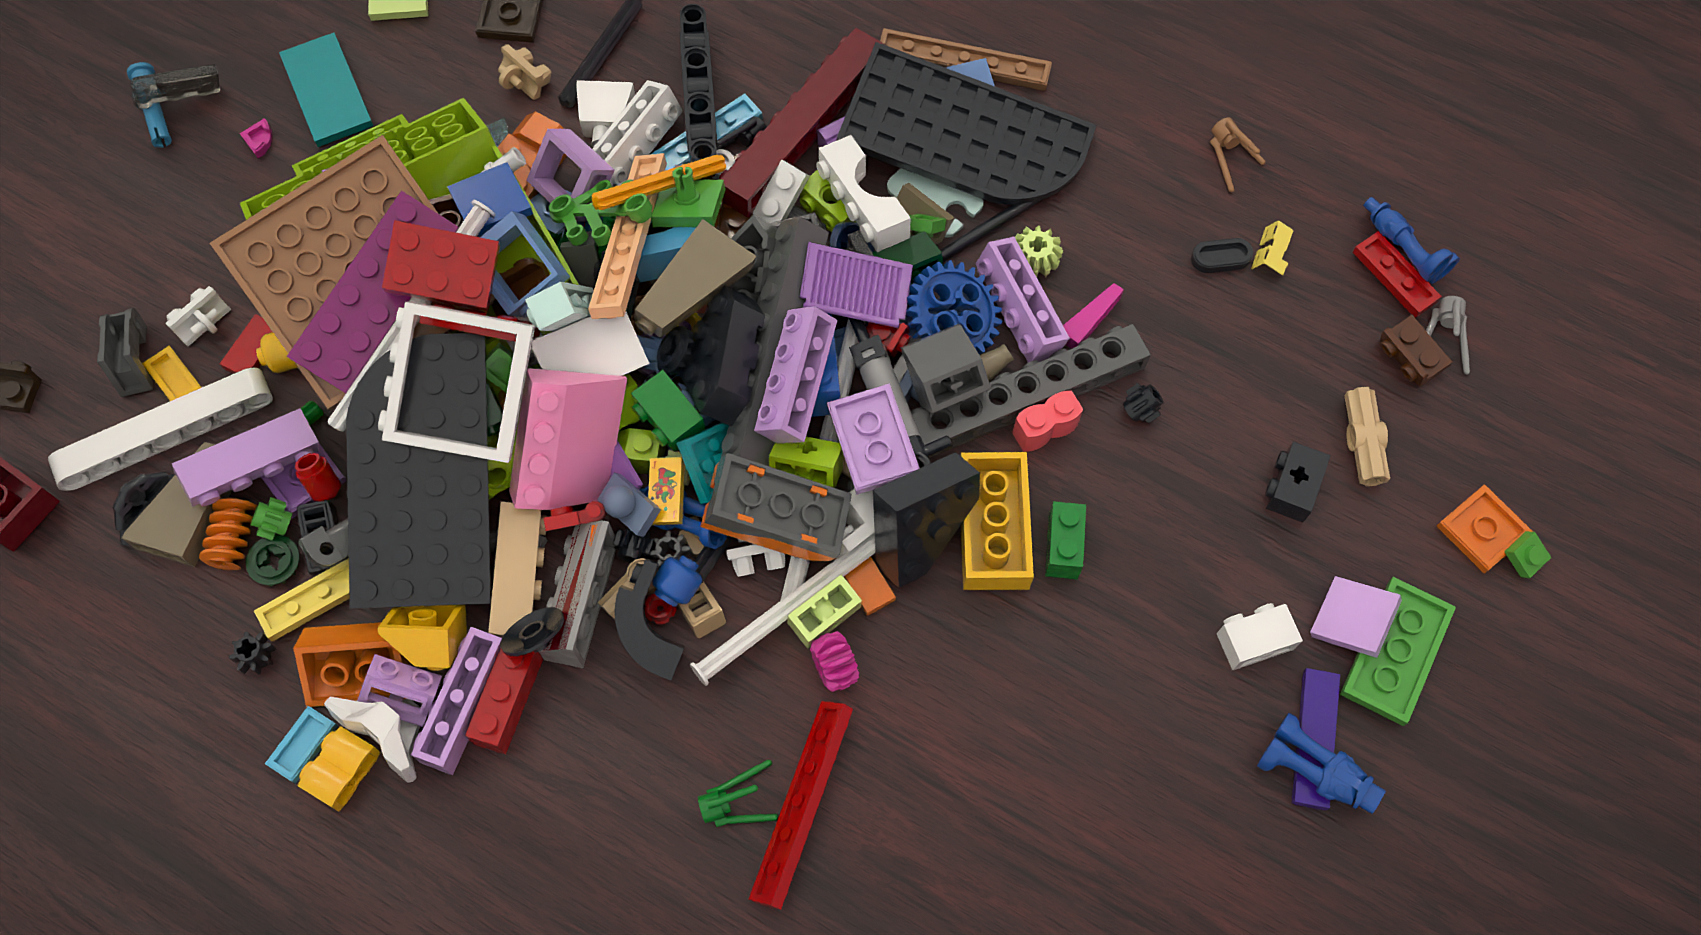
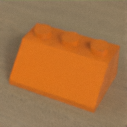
[293,622,411,707]

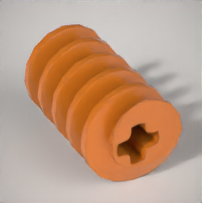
[199,497,257,570]

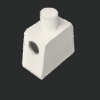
[576,80,635,147]

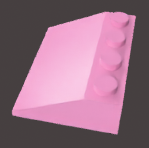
[509,368,627,510]

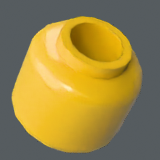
[256,332,298,373]

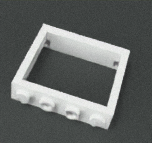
[378,301,535,463]

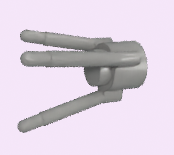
[1426,296,1470,375]

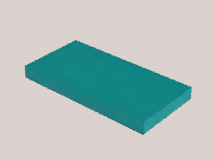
[279,32,374,147]

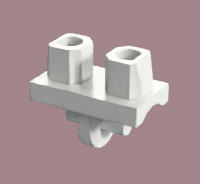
[165,286,231,346]
[726,539,785,577]

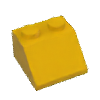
[378,604,467,671]

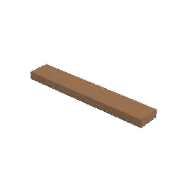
[880,28,1052,91]

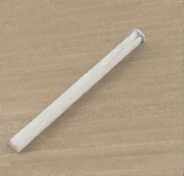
[328,200,496,432]
[690,532,875,686]

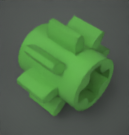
[250,497,292,541]

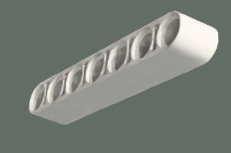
[48,368,273,491]

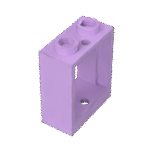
[526,129,615,222]

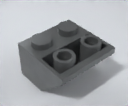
[900,324,991,413]

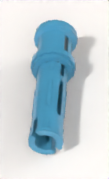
[126,62,172,148]

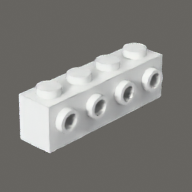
[578,80,683,187]

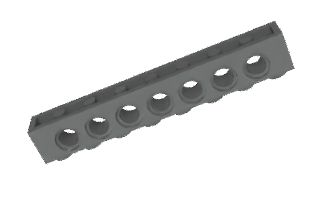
[911,324,1151,458]

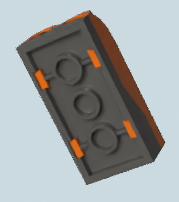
[701,453,852,561]

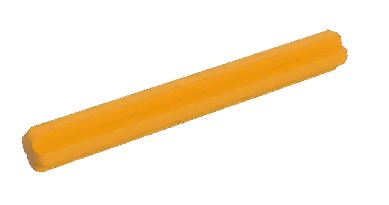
[591,155,726,210]

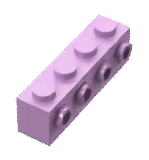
[976,237,1070,363]
[754,306,837,444]
[172,408,319,507]
[411,627,502,775]

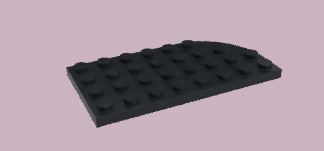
[836,42,1097,205]
[346,333,491,609]

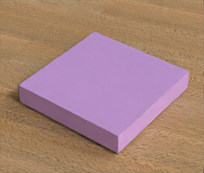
[1310,576,1402,658]

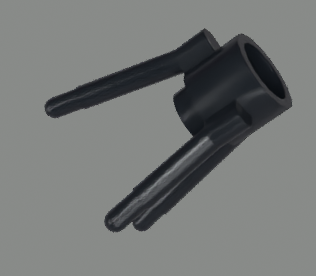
[716,116,767,149]

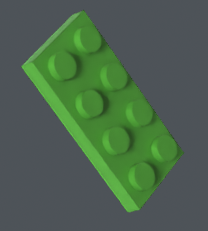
[1340,577,1456,726]

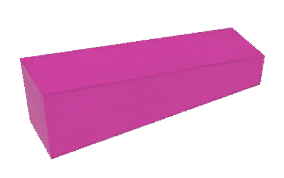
[1063,283,1124,349]

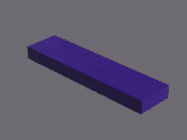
[1292,668,1340,810]

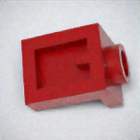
[866,322,911,358]

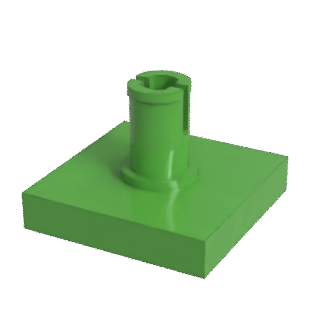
[651,167,725,227]

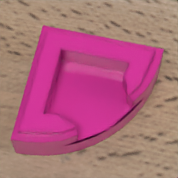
[239,118,273,159]

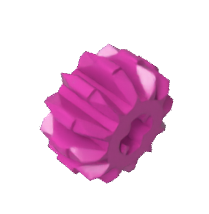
[810,631,859,692]

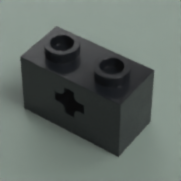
[1265,441,1331,523]

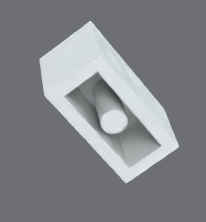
[1217,603,1303,670]

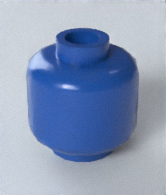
[652,555,703,607]

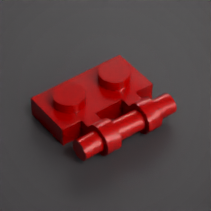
[543,501,607,531]

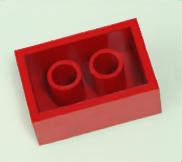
[382,220,500,312]

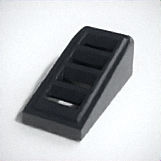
[297,500,338,575]

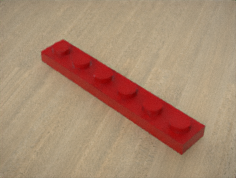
[748,701,853,910]

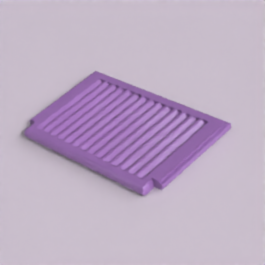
[799,242,913,328]

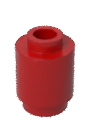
[295,453,341,501]

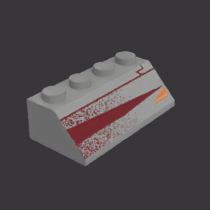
[539,520,616,668]

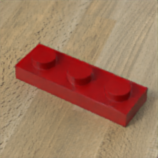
[1352,231,1442,318]

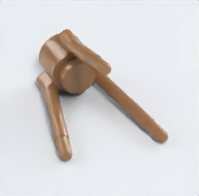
[1210,117,1266,192]

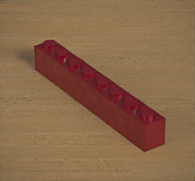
[718,28,885,217]

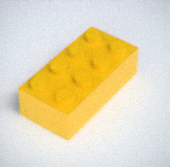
[961,452,1034,590]

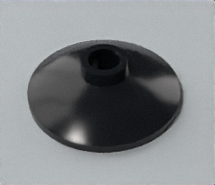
[500,607,565,656]

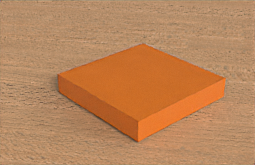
[1437,484,1533,574]

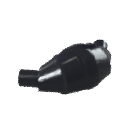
[112,471,175,545]

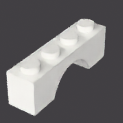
[816,135,911,252]

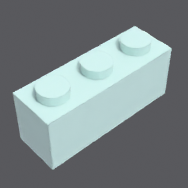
[525,282,594,332]

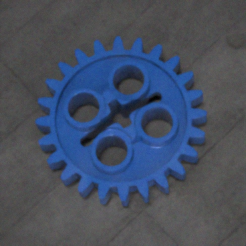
[906,260,1002,355]

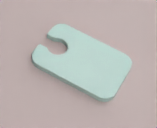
[887,168,984,238]

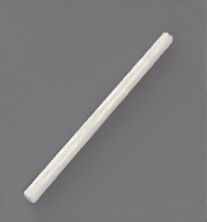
[781,318,866,600]

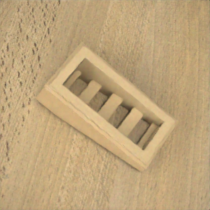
[678,581,726,638]

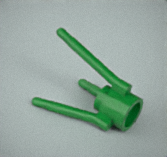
[698,760,778,827]

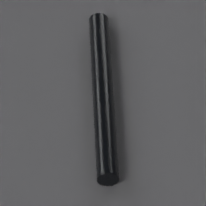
[940,200,1041,262]

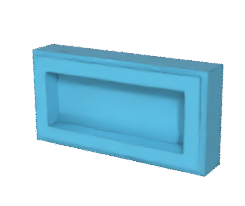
[265,706,338,784]

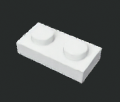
[753,160,810,223]

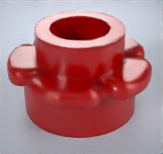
[645,594,677,625]

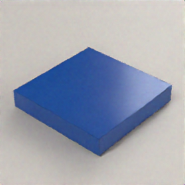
[447,162,533,237]

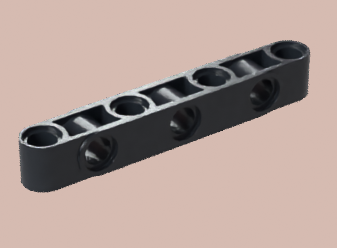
[679,4,718,180]

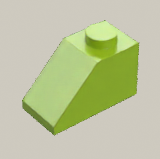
[617,428,666,475]

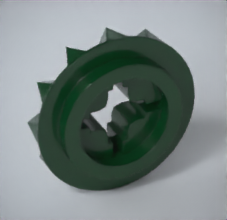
[246,535,301,587]

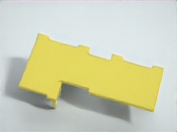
[1251,220,1293,276]

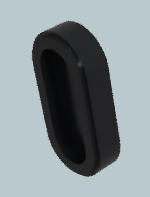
[1191,238,1253,273]

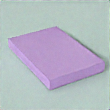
[827,383,920,495]

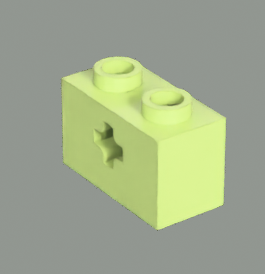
[787,575,862,649]

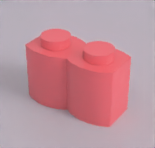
[1012,391,1083,452]

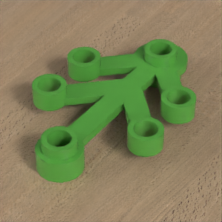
[549,179,652,246]

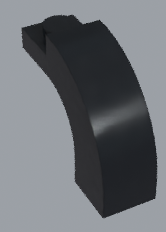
[615,559,685,681]

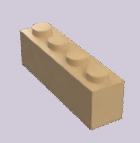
[488,502,547,638]

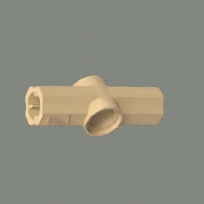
[1344,387,1390,486]

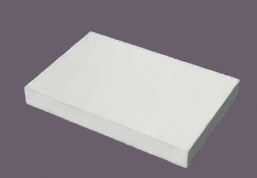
[531,312,649,376]

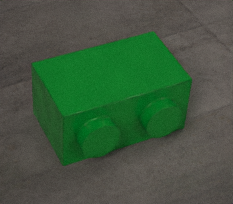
[631,370,705,452]
[1045,501,1086,580]

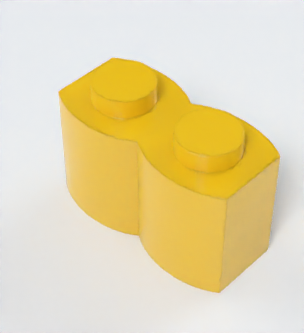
[298,726,380,812]

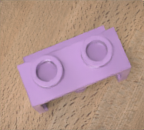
[357,654,442,727]

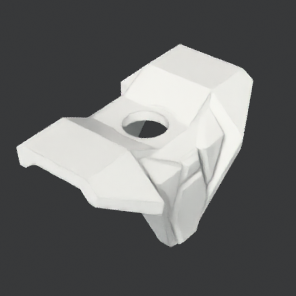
[324,696,421,783]

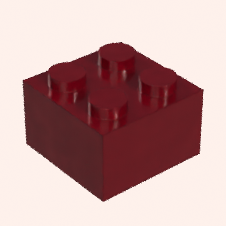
[0,457,60,552]

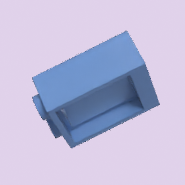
[480,211,570,318]

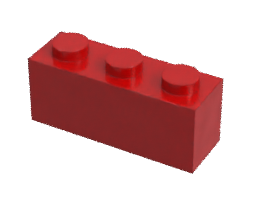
[465,647,543,755]

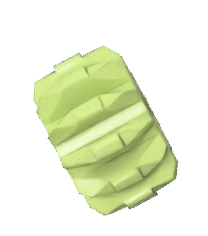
[1015,225,1063,277]

